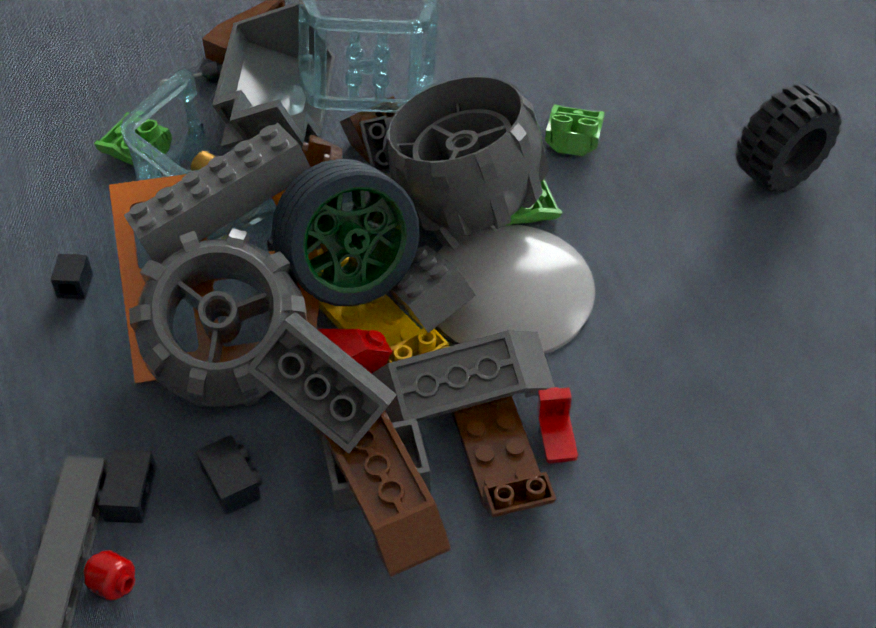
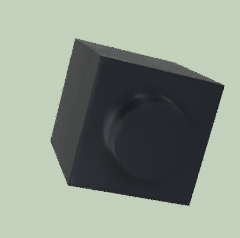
[50,254,93,300]

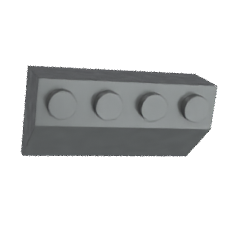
[246,312,397,453]

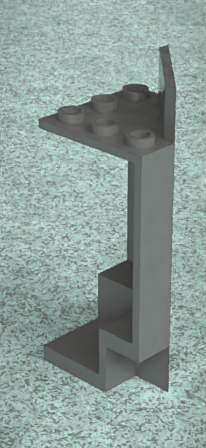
[212,1,335,149]

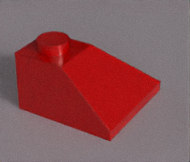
[317,329,393,373]

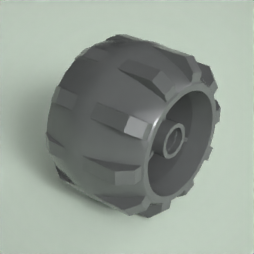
[383,75,549,236]
[129,228,307,410]

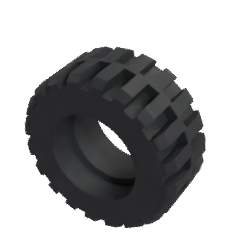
[735,85,842,193]

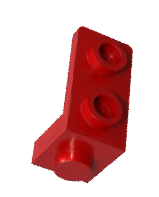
[537,387,578,464]

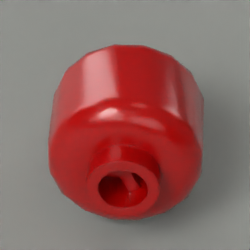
[83,550,135,601]

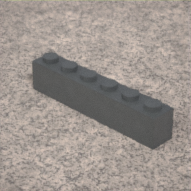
[13,456,106,628]

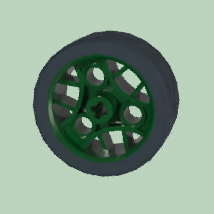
[271,159,420,307]

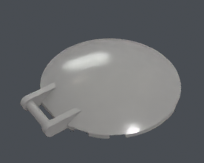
[434,224,595,354]

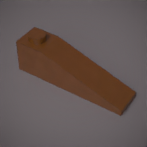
[202,0,286,65]

